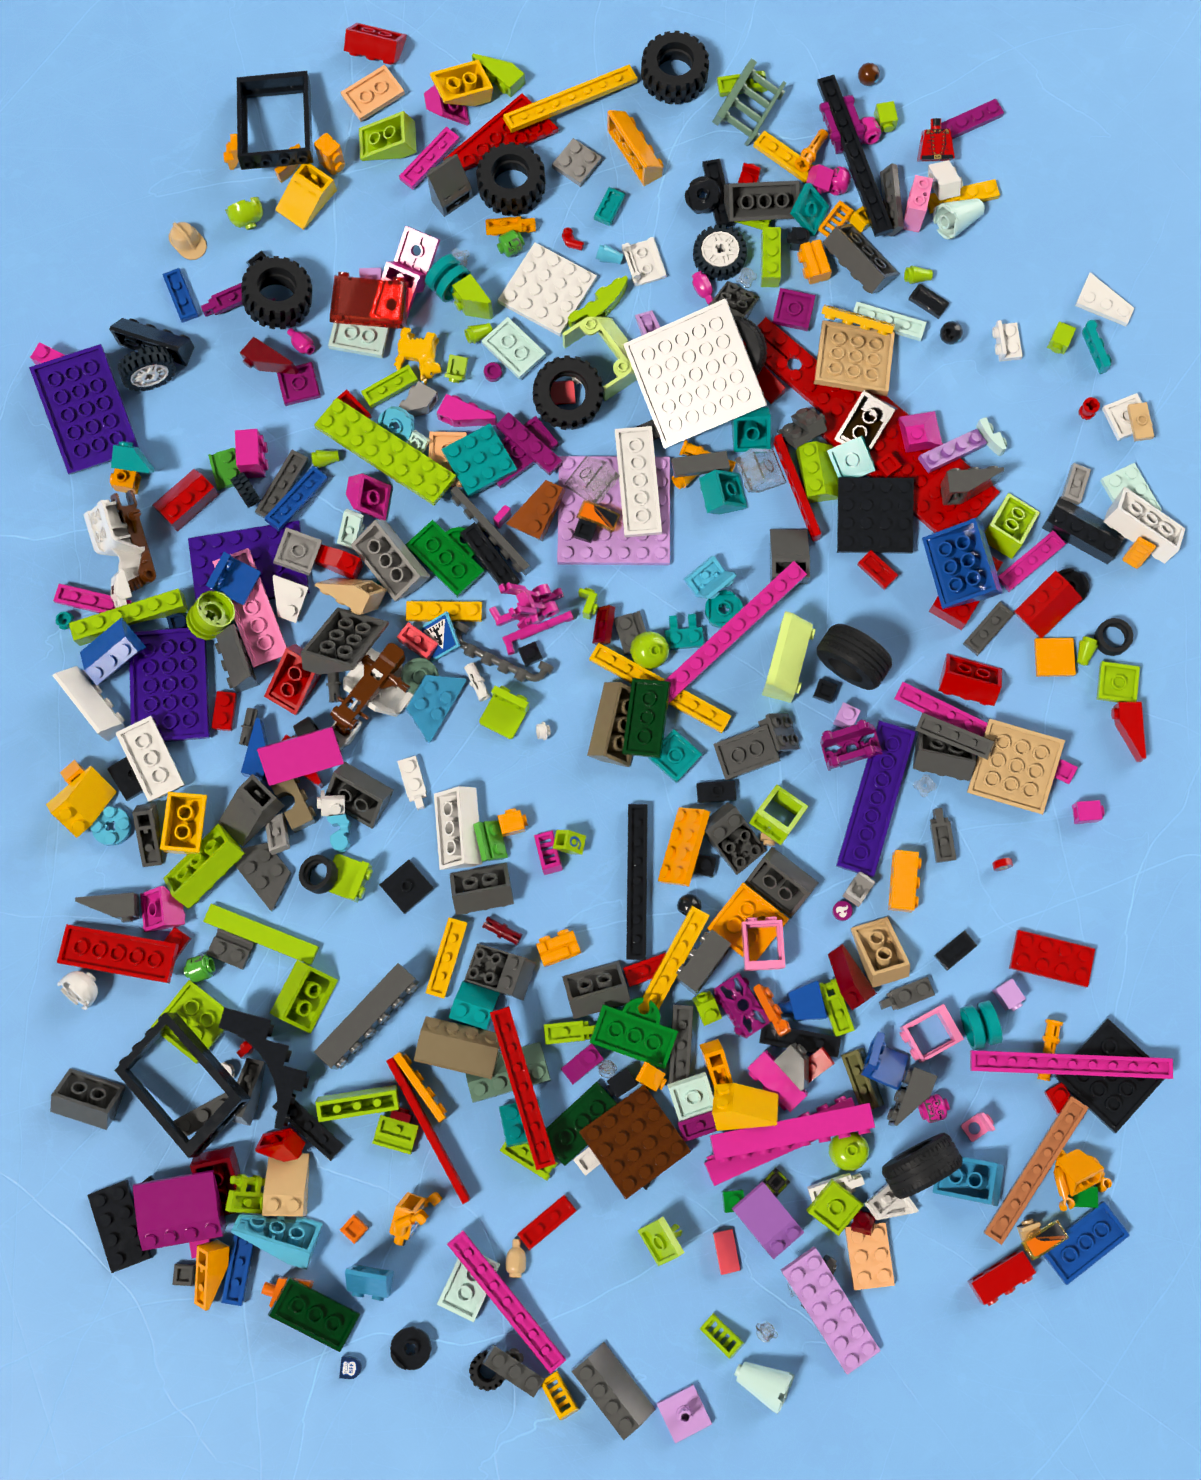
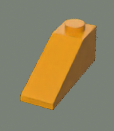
[700,1039,733,1089]
[194,1240,230,1311]

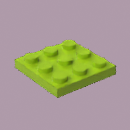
[151,980,225,1064]

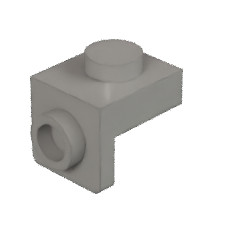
[843,872,875,907]

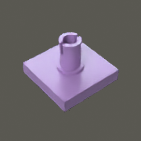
[657,1384,712,1443]

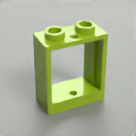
[749,784,809,845]

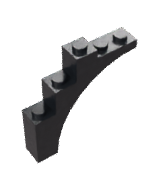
[219,1008,310,1130]

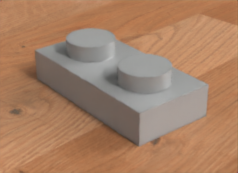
[1061,463,1091,505]
[265,813,290,855]

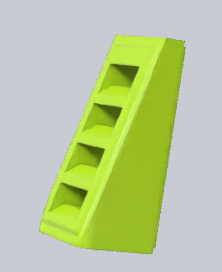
[700,1313,745,1359]

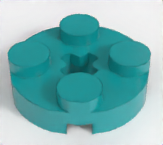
[705,590,743,628]

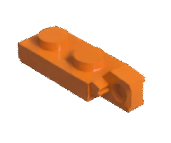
[753,984,791,1037]

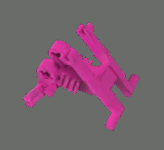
[489,582,574,655]

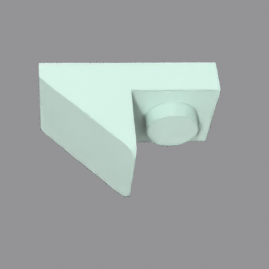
[337,509,365,550]

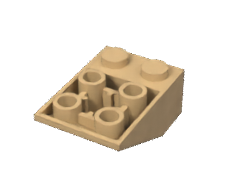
[315,578,387,615]

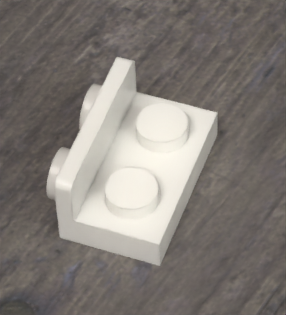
[992,320,1023,362]

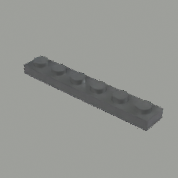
[450,486,531,576]

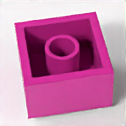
[235,429,269,479]

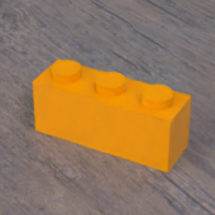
[888,850,922,913]

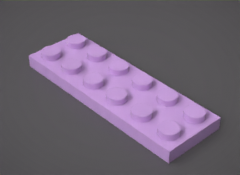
[781,1246,881,1375]

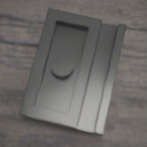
[614,611,646,655]
[206,928,255,970]

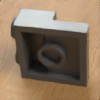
[777,407,827,448]

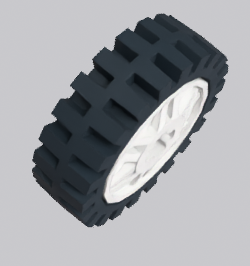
[693,224,747,281]
[118,346,176,391]

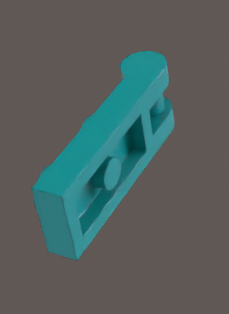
[1082,320,1111,374]

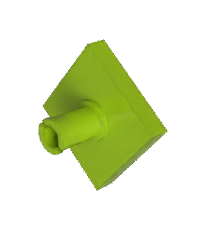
[637,1216,685,1266]

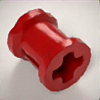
[1079,397,1100,420]

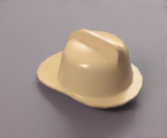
[169,222,207,260]

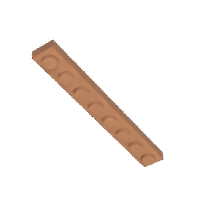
[983,1096,1089,1245]

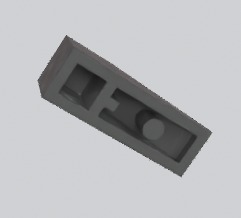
[132,803,163,867]
[75,893,140,923]
[232,1058,266,1126]

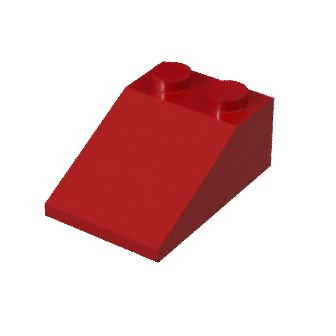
[264,644,322,715]

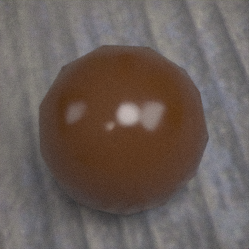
[858,62,880,86]

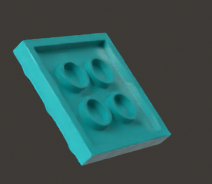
[441,423,517,498]

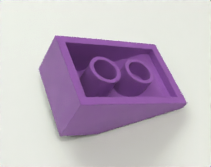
[732,1181,804,1260]

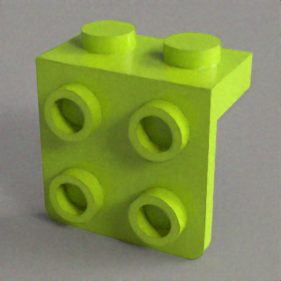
[479,686,530,739]
[328,854,373,903]

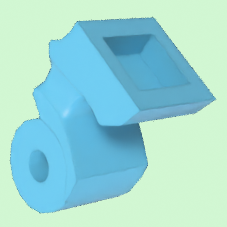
[326,814,352,853]

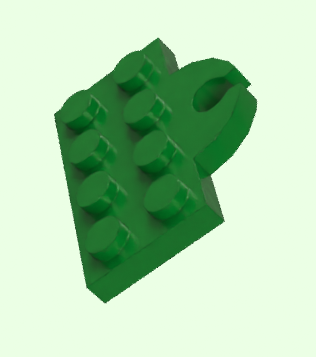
[405,520,485,598]
[589,997,678,1069]

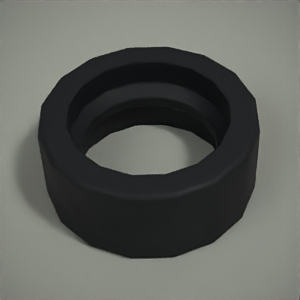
[1094,618,1134,656]
[299,855,338,894]

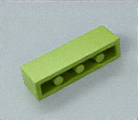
[315,1085,400,1122]

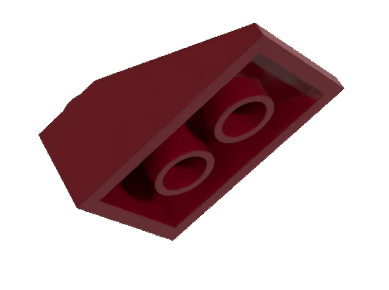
[190,1146,240,1215]

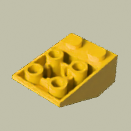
[275,163,337,230]

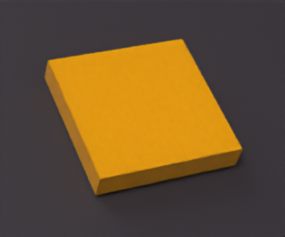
[1034,638,1076,677]

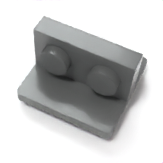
[758,713,800,755]

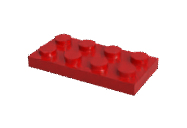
[1009,930,1095,988]

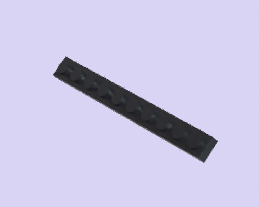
[817,75,893,237]

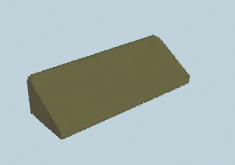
[841,1048,884,1109]

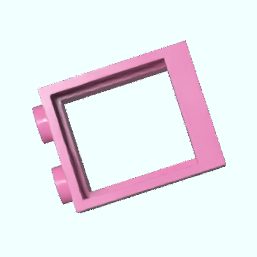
[903,175,933,233]
[741,917,786,971]
[899,1004,964,1063]

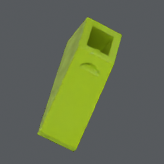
[472,53,525,97]

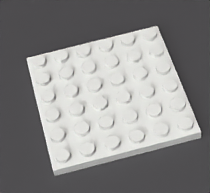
[623,299,767,448]

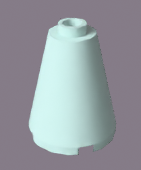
[933,198,985,240]
[734,1362,794,1414]

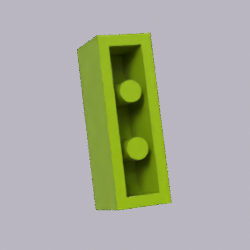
[761,227,781,287]

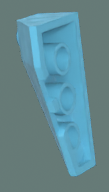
[231,1214,323,1270]

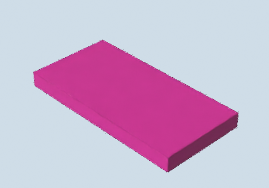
[257,726,344,786]

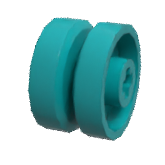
[425,254,471,302]
[960,1000,1003,1050]

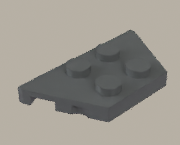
[234,843,292,911]

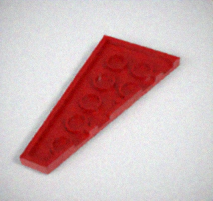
[443,93,558,171]

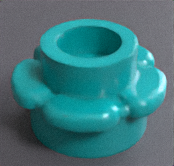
[56,612,74,630]

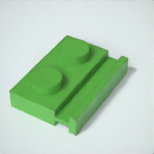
[208,448,240,491]
[473,820,508,862]

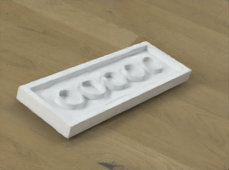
[615,426,662,538]

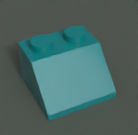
[731,407,771,452]
[111,441,154,473]
[699,470,748,515]
[448,981,500,1031]

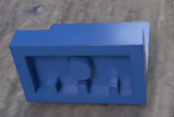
[206,552,261,605]
[861,1031,908,1090]

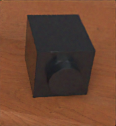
[606,1068,638,1098]

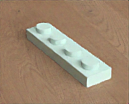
[853,302,927,341]

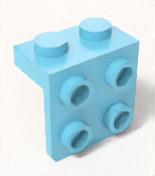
[684,556,737,599]

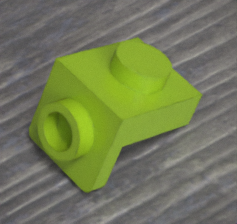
[444,354,468,383]
[578,588,598,620]
[692,991,722,1026]

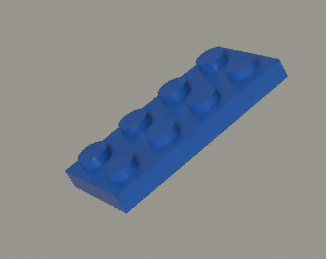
[1041,1201,1130,1285]

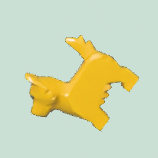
[394,327,442,385]

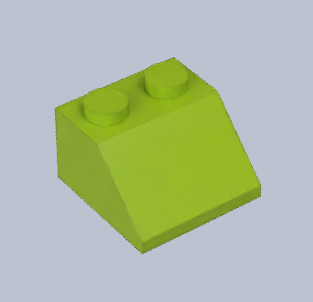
[452,274,494,320]

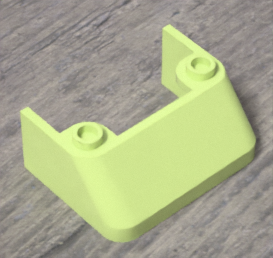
[562,317,637,401]
[762,611,816,703]

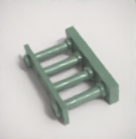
[712,58,786,146]

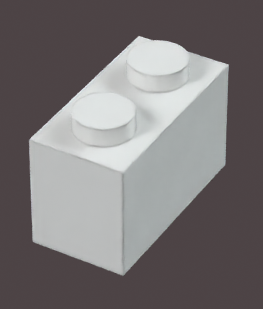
[928,160,963,201]

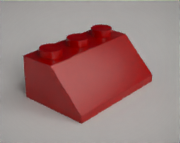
[344,22,407,65]
[152,469,219,532]
[1014,570,1083,638]
[938,654,1002,706]

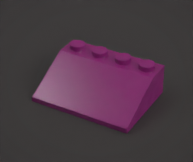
[133,1170,227,1251]

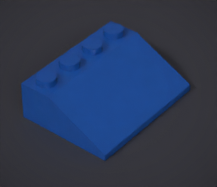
[922,518,1003,609]

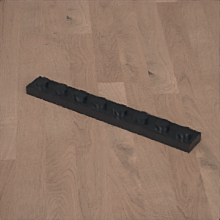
[626,804,648,960]

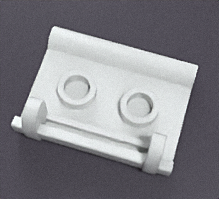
[621,237,667,286]

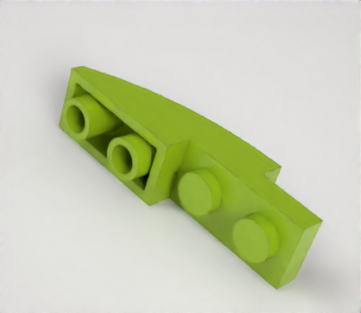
[568,275,628,328]

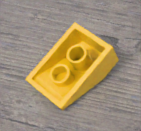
[430,59,493,106]
[46,766,117,838]
[712,1083,779,1131]

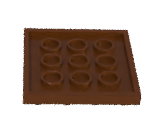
[579,1085,691,1200]

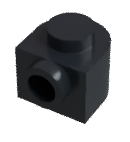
[787,227,810,251]

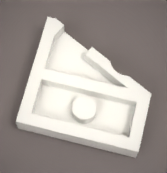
[273,575,309,623]
[864,1184,919,1220]

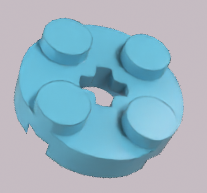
[377,406,415,442]
[90,806,131,846]

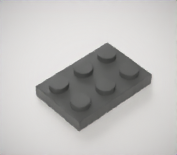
[713,724,781,780]

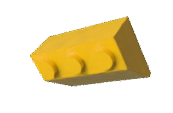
[160,792,207,854]

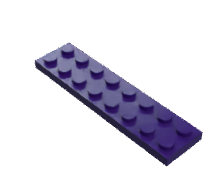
[836,720,916,878]

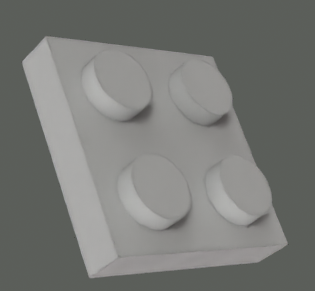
[552,138,602,187]
[273,528,322,576]

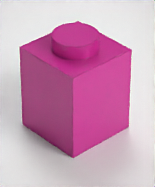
[806,164,834,195]
[1072,800,1104,824]

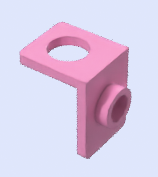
[961,1112,996,1142]

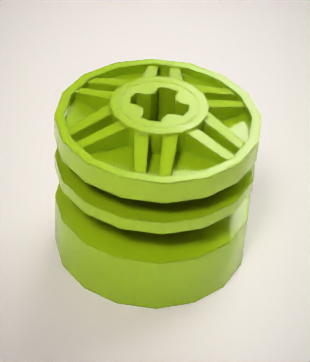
[186,591,235,640]

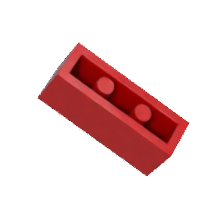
[967,1249,1036,1306]

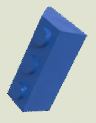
[80,618,146,686]

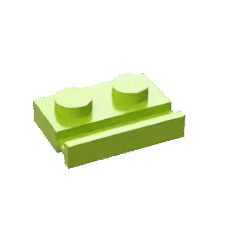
[372,1115,419,1155]

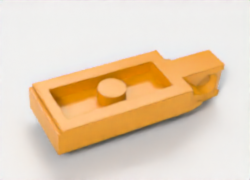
[485,216,536,236]

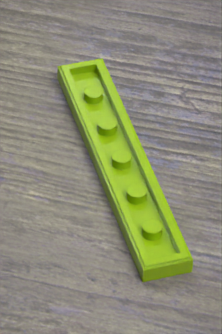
[203,904,319,965]

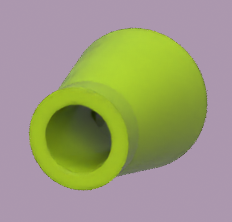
[904,265,933,284]
[464,323,493,344]
[311,450,339,468]
[1076,636,1098,666]

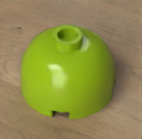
[225,197,263,230]
[630,631,669,669]
[829,1132,869,1171]

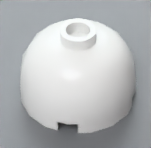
[57,971,98,1010]

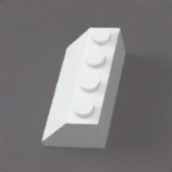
[1104,487,1185,564]
[52,666,126,742]
[434,786,482,870]

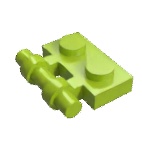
[225,1174,266,1214]

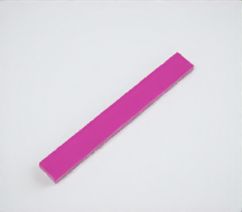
[447,1230,566,1374]

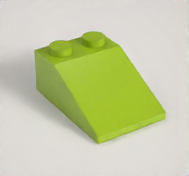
[359,111,417,161]
[984,493,1040,559]

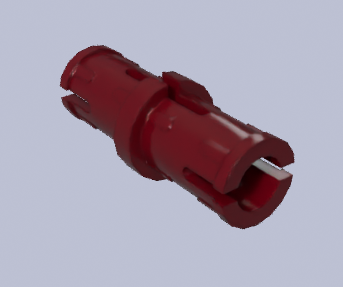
[482,917,523,946]

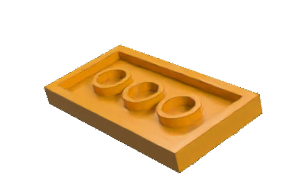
[658,807,710,887]

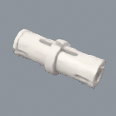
[464,662,490,702]

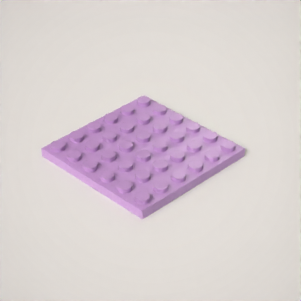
[557,456,670,565]

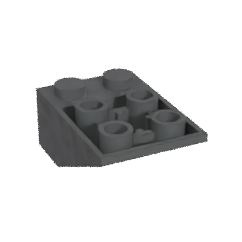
[427,154,473,217]
[708,281,759,318]
[940,466,1004,505]
[770,529,810,584]
[218,774,285,847]
[704,802,766,875]
[464,943,536,1000]
[887,1067,937,1126]

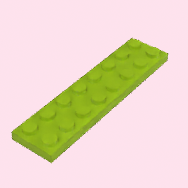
[314,397,456,506]

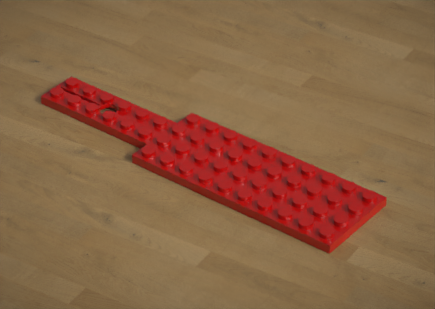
[743,317,1000,533]

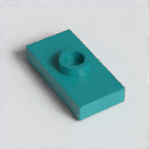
[594,187,625,226]

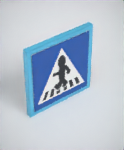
[419,612,460,662]

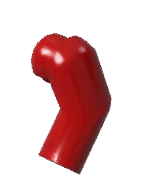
[562,227,584,251]

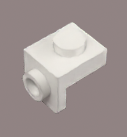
[317,790,345,816]

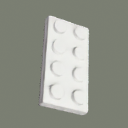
[116,716,185,802]

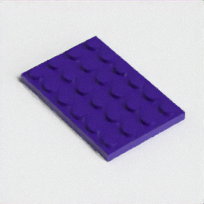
[29,344,140,475]
[188,521,310,601]
[129,628,210,742]

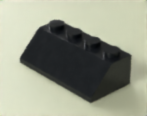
[109,318,194,366]
[1042,497,1124,565]

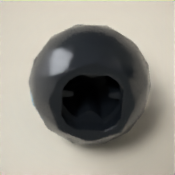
[940,321,963,345]
[677,894,702,916]

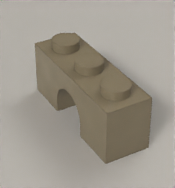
[271,777,317,833]

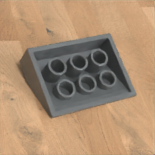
[301,607,389,675]

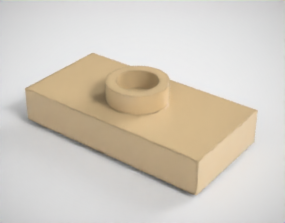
[1127,402,1154,442]

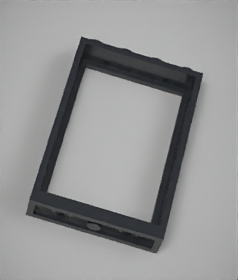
[237,71,313,170]
[114,1013,251,1158]

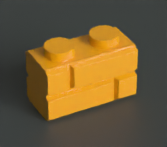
[314,133,345,175]
[797,239,832,285]
[536,929,581,968]

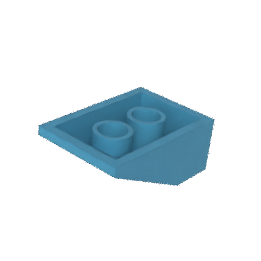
[932,1157,1004,1206]
[345,1264,394,1301]

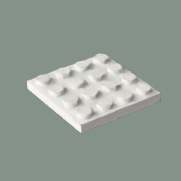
[498,242,597,337]

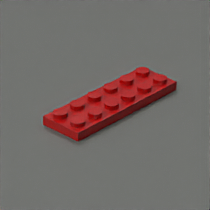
[57,924,179,984]

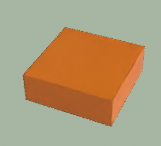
[340,1214,369,1244]

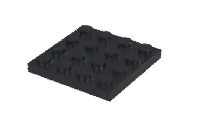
[837,477,914,554]
[1054,1018,1164,1133]

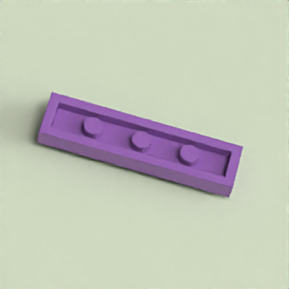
[918,429,987,473]

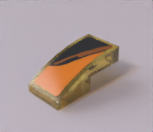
[576,500,620,533]
[1021,1220,1069,1261]

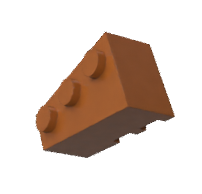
[506,480,566,541]

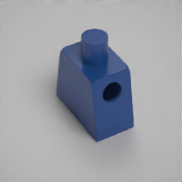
[778,981,827,1021]

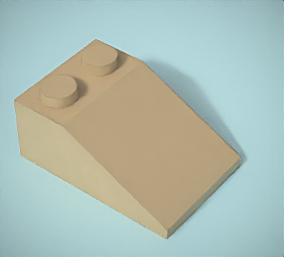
[851,917,910,988]
[262,1153,310,1217]

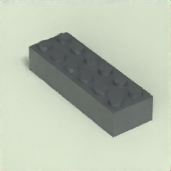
[314,963,419,1070]

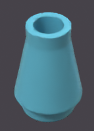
[596,244,623,264]

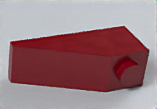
[240,336,299,374]
[828,944,877,1010]

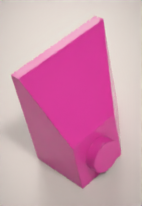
[424,85,470,126]
[898,411,942,453]
[346,473,391,520]
[140,886,185,932]

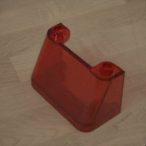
[329,272,409,329]

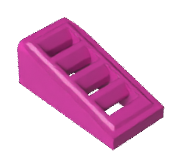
[534,830,563,875]

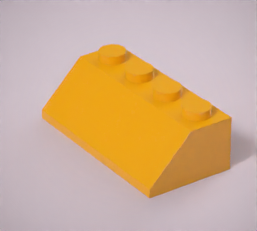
[607,110,664,186]

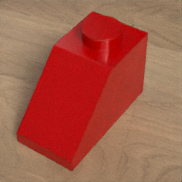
[255,1128,305,1162]

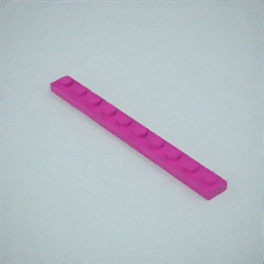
[665,561,807,704]
[894,682,1078,784]
[970,1050,1173,1079]

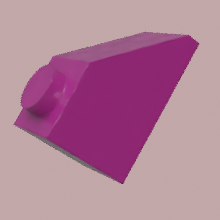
[561,1043,604,1085]

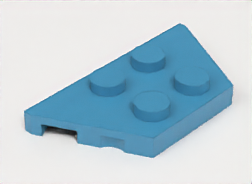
[405,675,467,743]

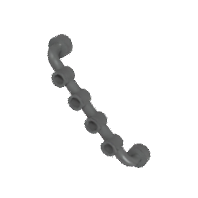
[453,621,554,682]

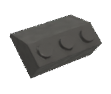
[215,624,258,693]
[913,732,976,781]
[325,761,393,829]
[745,847,819,918]
[450,862,514,915]
[676,930,731,996]
[562,961,630,1019]
[50,1068,125,1130]

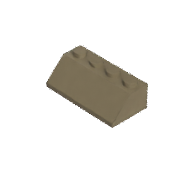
[587,682,632,767]
[414,1016,501,1079]

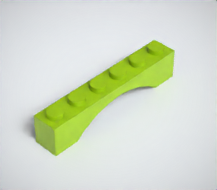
[69,588,188,646]

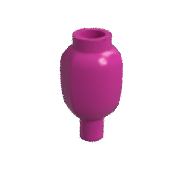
[692,271,713,305]
[287,328,315,355]

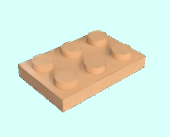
[341,65,405,122]
[428,432,467,487]
[845,1222,895,1290]

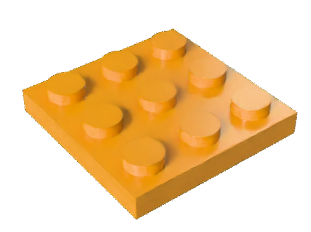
[707,883,789,961]

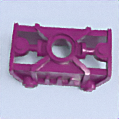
[819,95,865,154]
[820,720,883,771]
[714,973,770,1038]

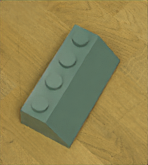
[466,1042,551,1103]

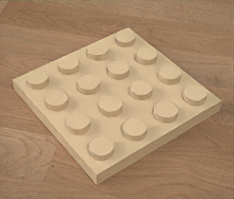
[814,320,895,396]
[967,718,1065,815]

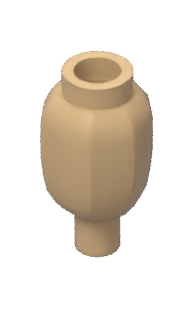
[506,1239,526,1278]

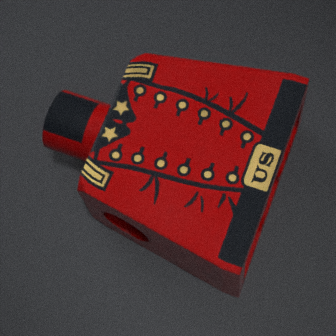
[917,118,955,162]

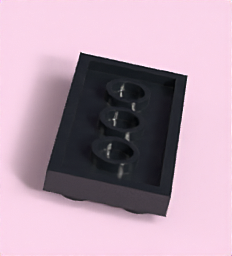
[87,1180,152,1273]

